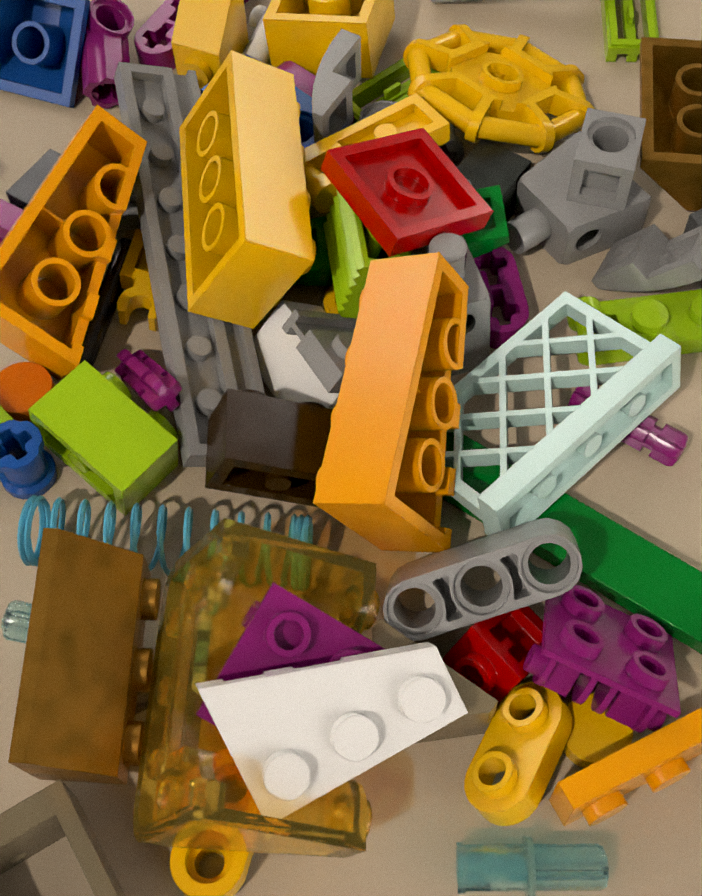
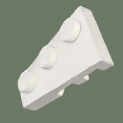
[195,642,468,827]

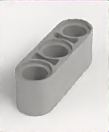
[383,518,583,641]

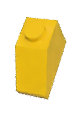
[171,0,249,89]

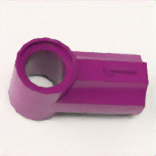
[81,0,135,109]

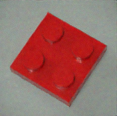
[320,128,493,257]

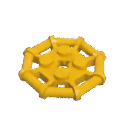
[403,24,595,153]

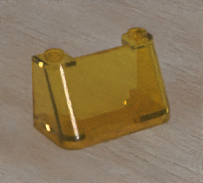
[133,518,380,858]

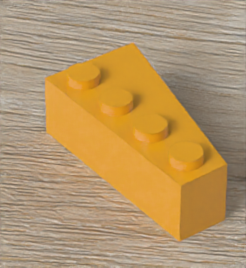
[0,104,147,380]
[313,252,469,553]

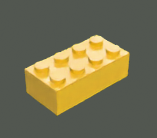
[179,50,316,329]

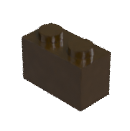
[205,388,333,507]

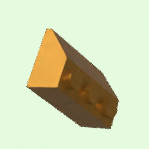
[640,37,702,211]
[8,528,161,785]

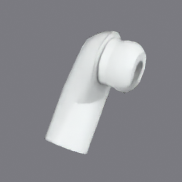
[242,5,270,64]

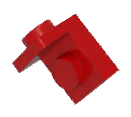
[442,606,543,705]

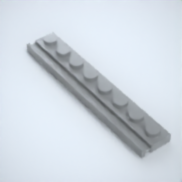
[114,62,265,467]

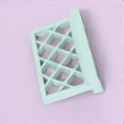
[445,291,681,535]

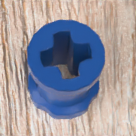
[0,420,57,500]

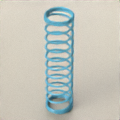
[17,495,313,587]

